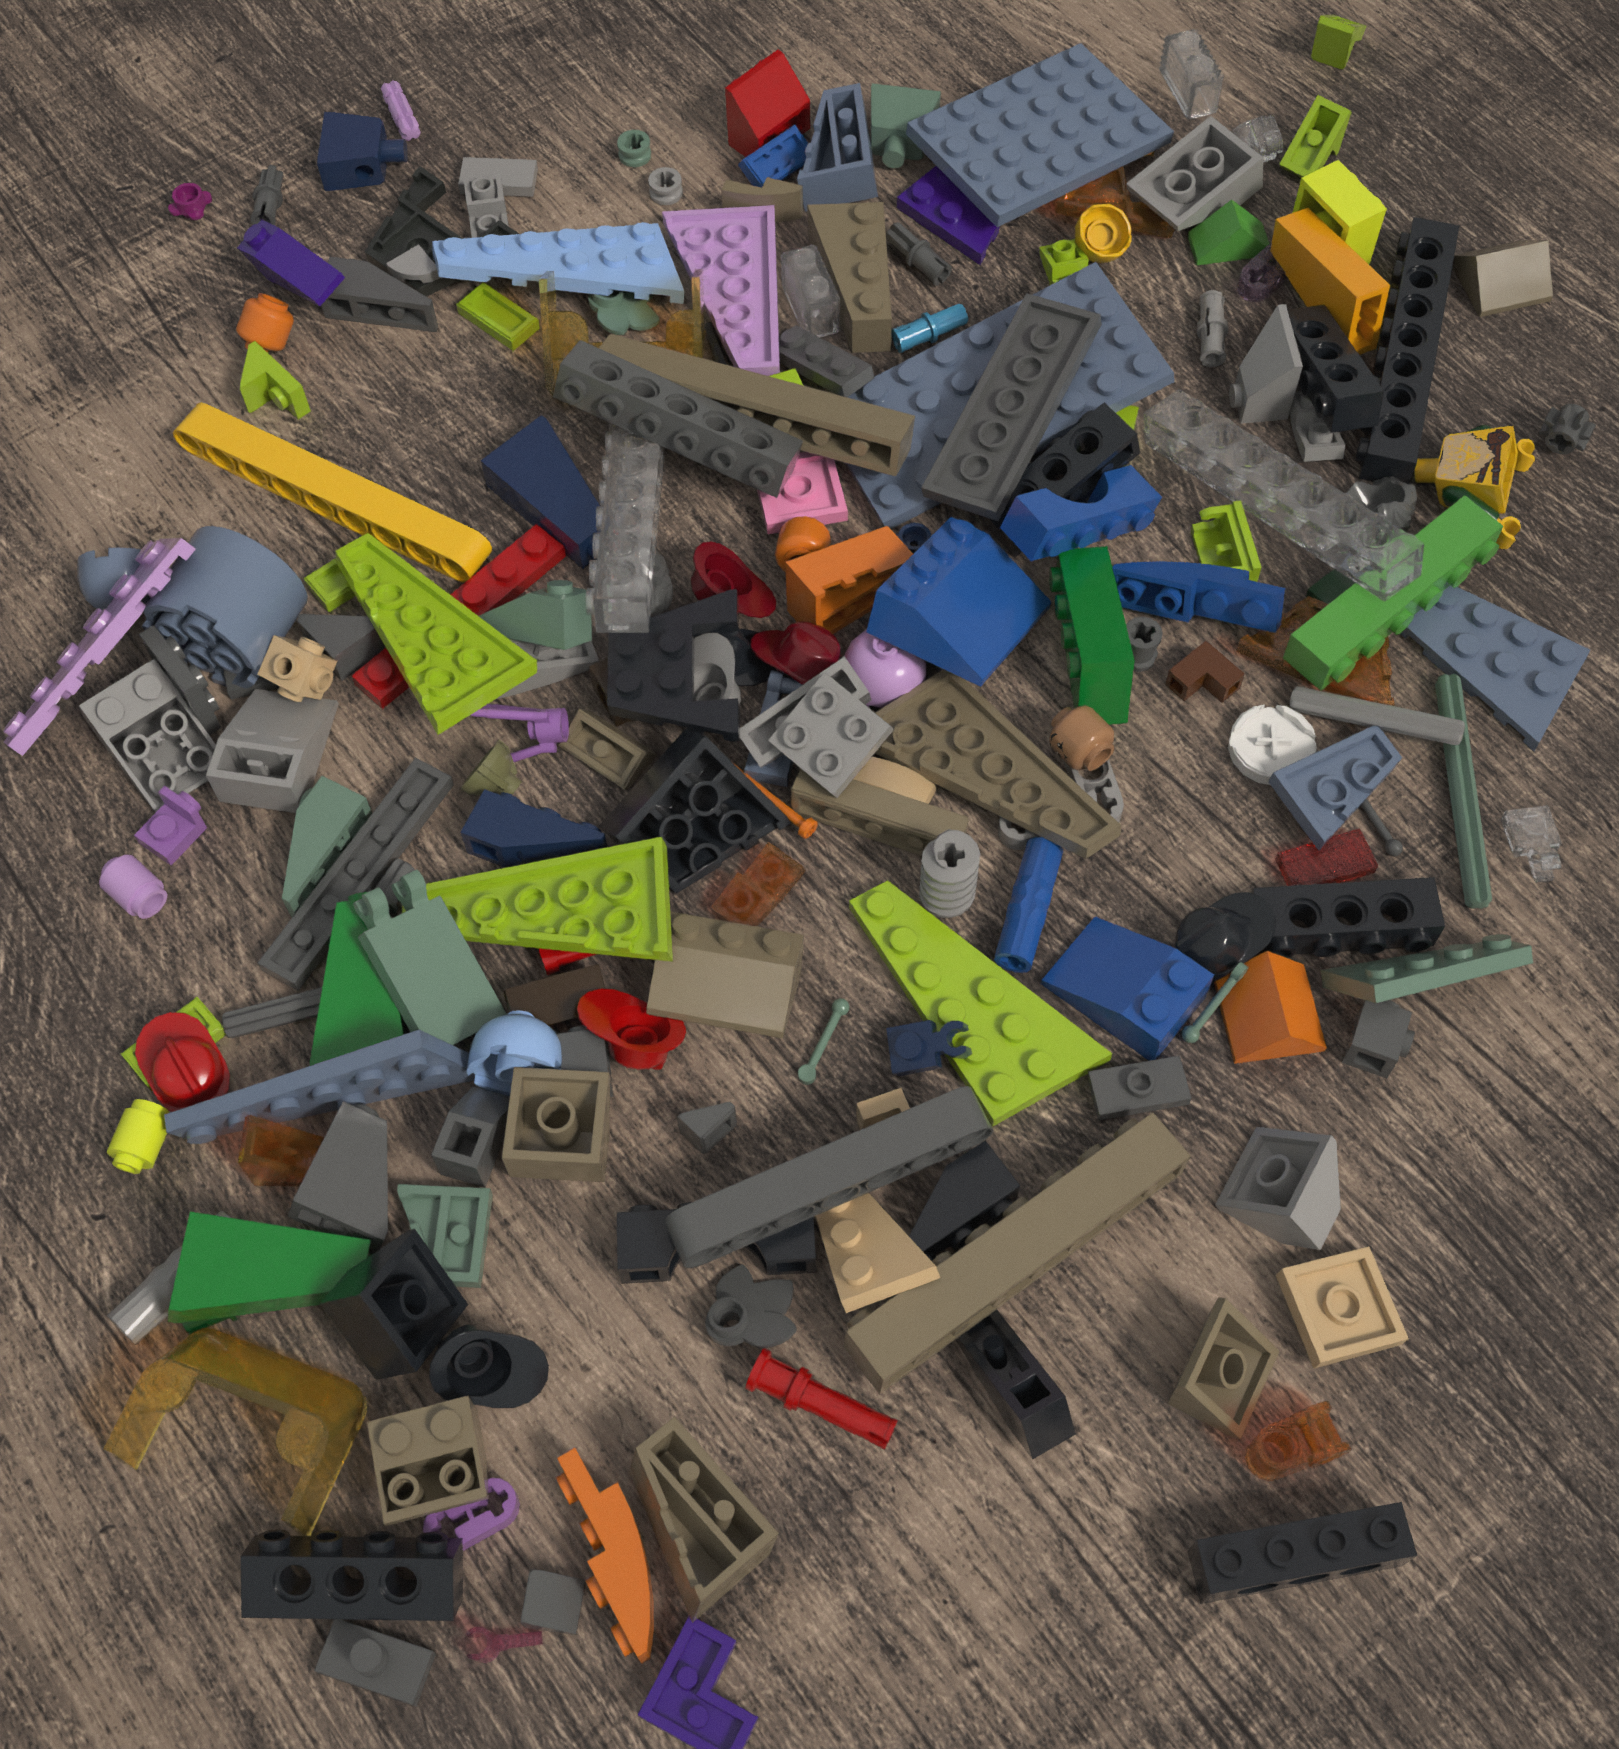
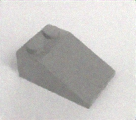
[1126,116,1263,231]

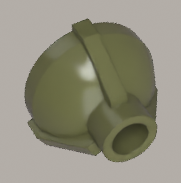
[460,739,522,796]

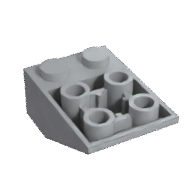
[79,658,216,813]
[206,689,339,813]

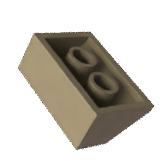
[647,912,804,1038]

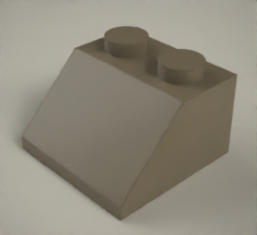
[502,1067,610,1182]

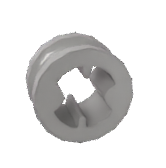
[648,167,683,206]

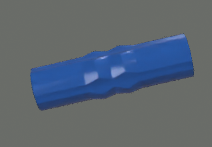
[994,837,1063,973]

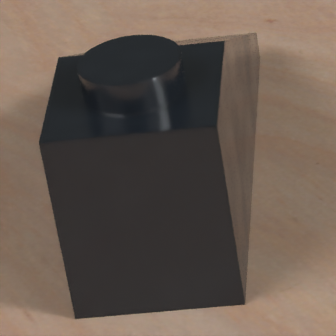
[955,1309,1076,1460]

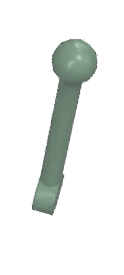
[1181,962,1249,1043]
[798,998,850,1085]

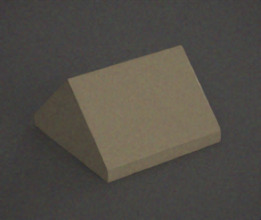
[1452,240,1553,317]
[1167,1297,1280,1439]

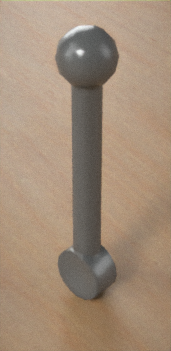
[1361,799,1403,857]

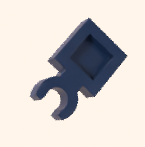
[886,1020,972,1077]

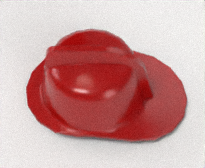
[577,989,686,1070]
[135,1012,230,1112]

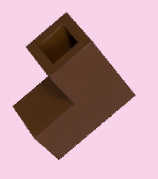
[1165,641,1245,703]

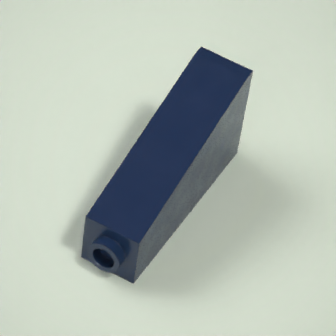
[481,415,613,569]

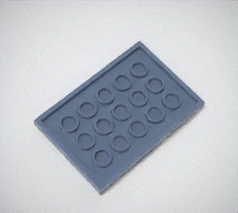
[906,43,1174,227]

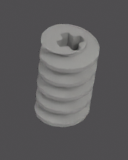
[919,829,980,918]

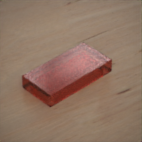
[1275,828,1378,886]

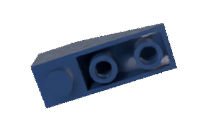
[460,789,607,868]

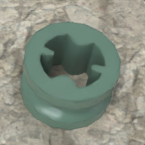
[617,130,651,167]

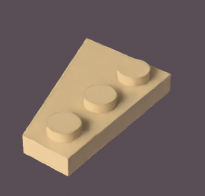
[816,1193,941,1313]

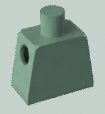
[871,83,941,168]

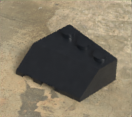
[599,728,792,894]

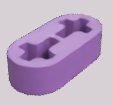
[423,1478,520,1551]

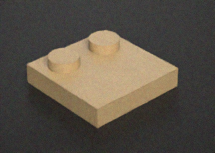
[1276,1247,1409,1369]

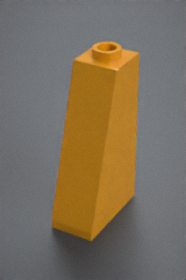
[1270,208,1390,355]

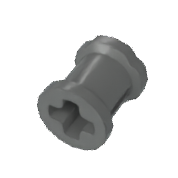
[1126,616,1163,672]

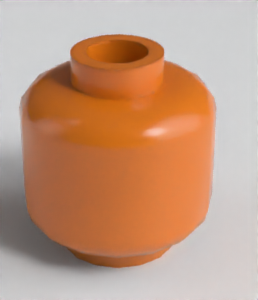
[236,293,294,353]
[775,516,831,572]

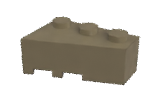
[629,1416,779,1623]

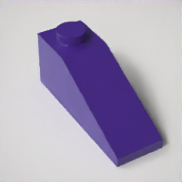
[237,219,345,307]

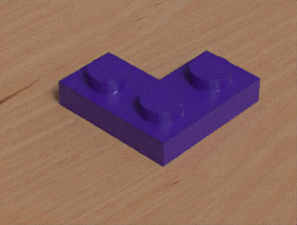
[638,1616,759,1749]

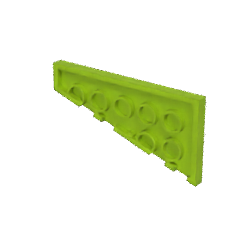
[335,533,537,735]
[402,837,673,962]
[849,880,1112,1127]

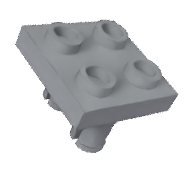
[768,672,894,798]

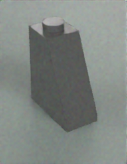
[288,1101,388,1254]

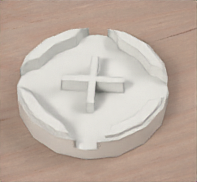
[1228,705,1317,785]

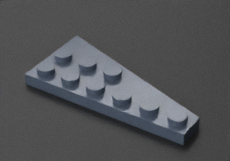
[1341,540,1590,751]
[164,1029,475,1144]

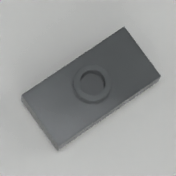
[1087,1056,1192,1121]

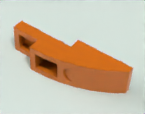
[555,1448,654,1664]

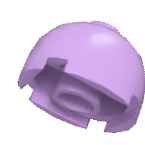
[844,629,926,708]

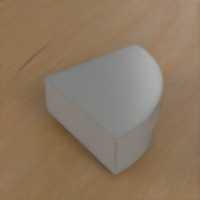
[386,244,442,283]

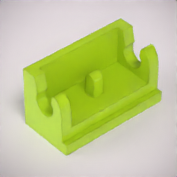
[1191,500,1262,582]

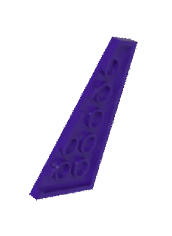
[896,166,1000,265]

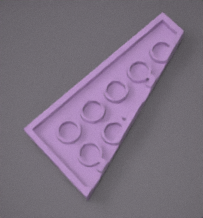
[662,205,780,376]
[3,538,196,756]

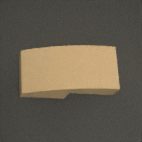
[854,756,936,804]

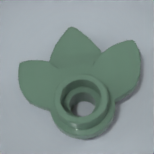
[588,290,660,335]

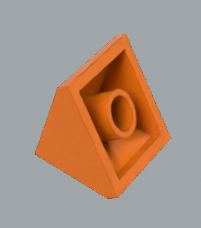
[1214,951,1327,1064]

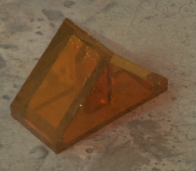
[238,1115,324,1187]

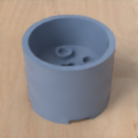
[142,526,308,688]

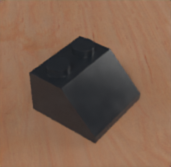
[320,1229,469,1380]

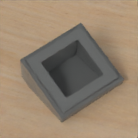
[677,1102,737,1154]
[521,1569,586,1635]

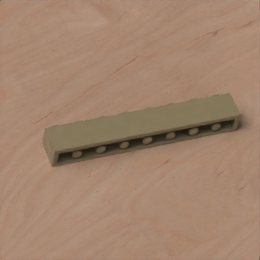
[599,334,915,476]
[843,1113,1191,1395]

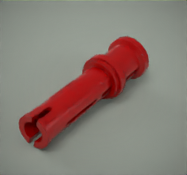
[745,1348,898,1450]

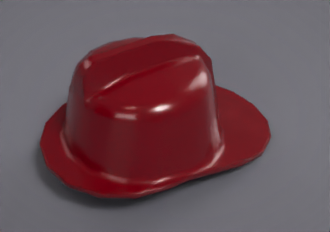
[690,541,776,618]
[751,621,841,685]

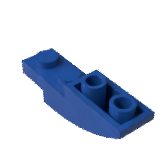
[1112,561,1285,633]

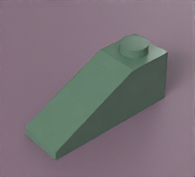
[479,580,592,650]
[282,776,372,917]

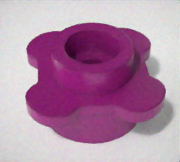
[168,183,212,220]

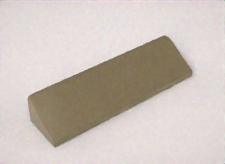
[791,768,969,856]

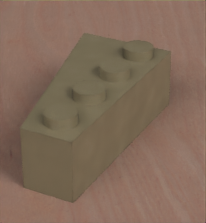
[807,202,892,353]

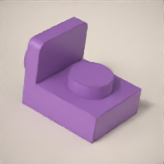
[134,786,207,865]

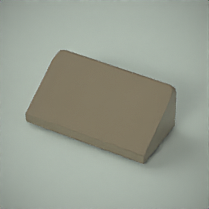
[558,708,657,790]

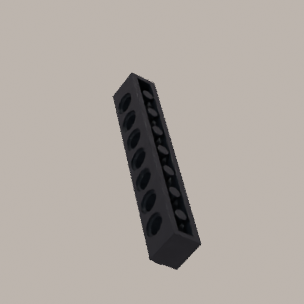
[1355,217,1460,484]

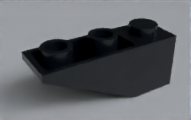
[909,1140,1020,1261]

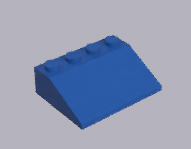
[866,517,1052,687]

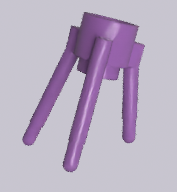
[471,704,569,762]

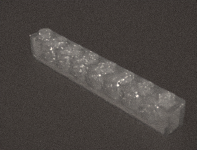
[1144,389,1424,602]
[586,422,665,633]

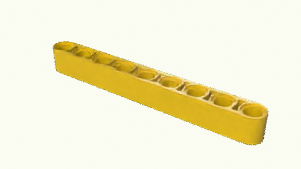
[173,402,492,583]

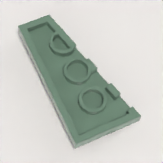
[1321,934,1533,1003]

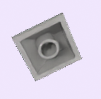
[1229,304,1303,424]
[1215,1127,1341,1250]

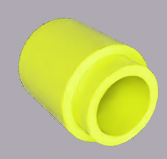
[107,1099,170,1174]

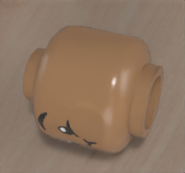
[1049,705,1115,771]

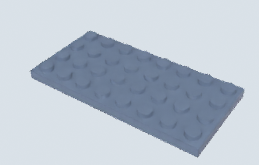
[845,262,1175,529]

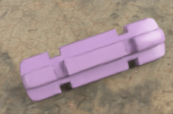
[381,80,421,141]

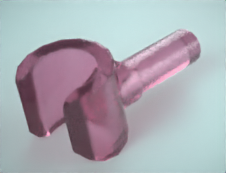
[465,1627,543,1663]

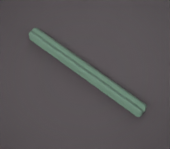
[1435,674,1492,909]

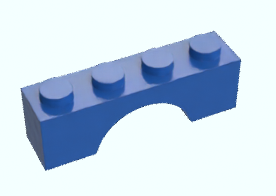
[1000,465,1162,561]

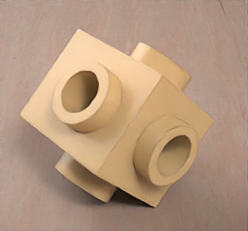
[257,635,337,702]

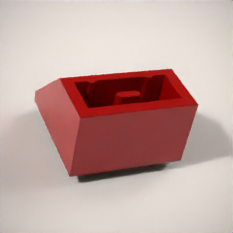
[725,49,811,157]

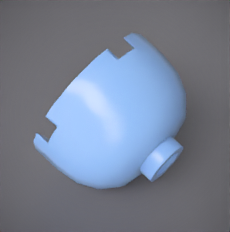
[466,1010,562,1096]

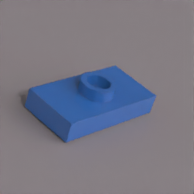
[738,125,808,188]

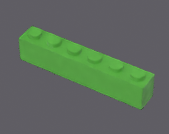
[1283,495,1503,691]

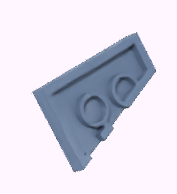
[1268,725,1403,850]

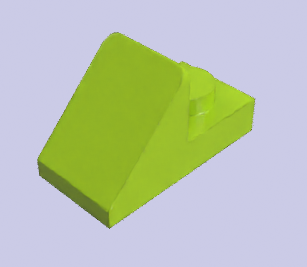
[1311,14,1366,69]
[1279,95,1352,178]
[240,341,311,420]

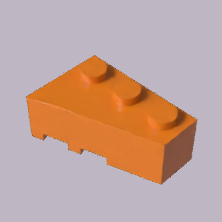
[785,526,913,634]

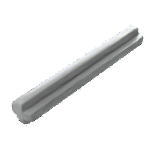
[1289,686,1465,745]

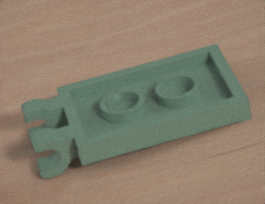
[353,869,507,1045]

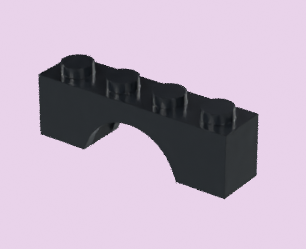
[617,1202,816,1284]

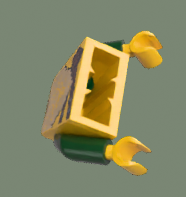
[1415,425,1535,549]

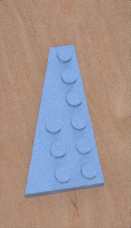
[432,222,684,304]

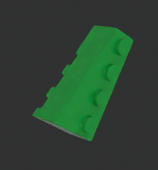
[1049,546,1135,725]

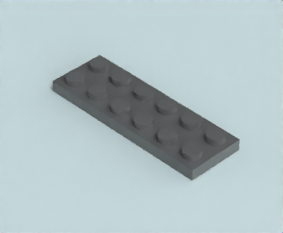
[921,293,1102,521]

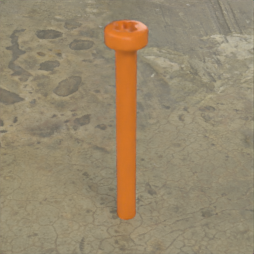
[731,761,818,839]

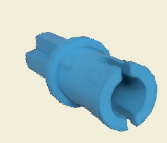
[891,304,968,353]

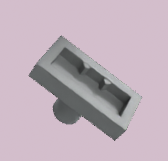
[314,1619,436,1707]

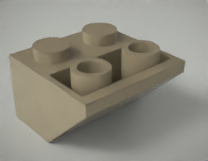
[367,1396,489,1526]

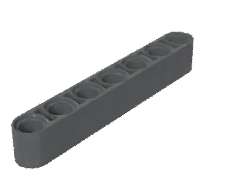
[664,1086,994,1268]

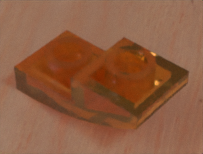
[711,842,806,926]

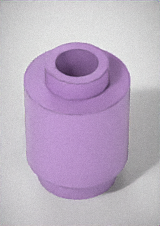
[99,855,167,919]

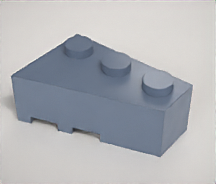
[797,83,878,212]

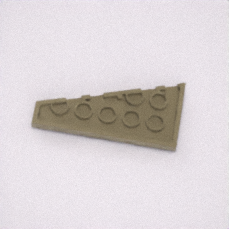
[875,669,1121,859]

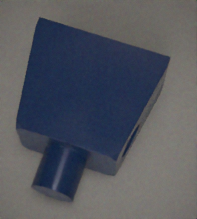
[317,112,408,191]

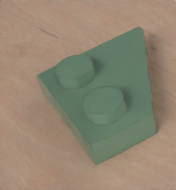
[397,1184,493,1288]

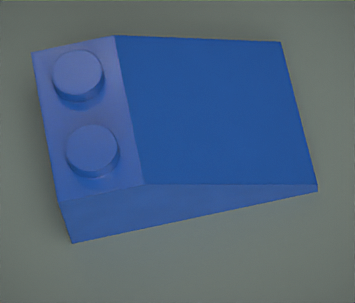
[1041,917,1214,1061]

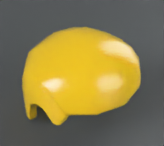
[1075,204,1132,264]

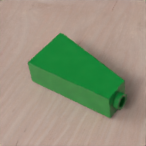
[310,892,406,1066]
[168,1212,370,1323]

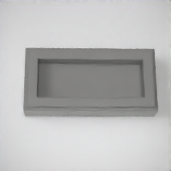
[458,157,538,197]

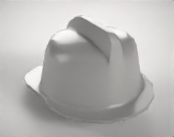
[694,633,741,705]

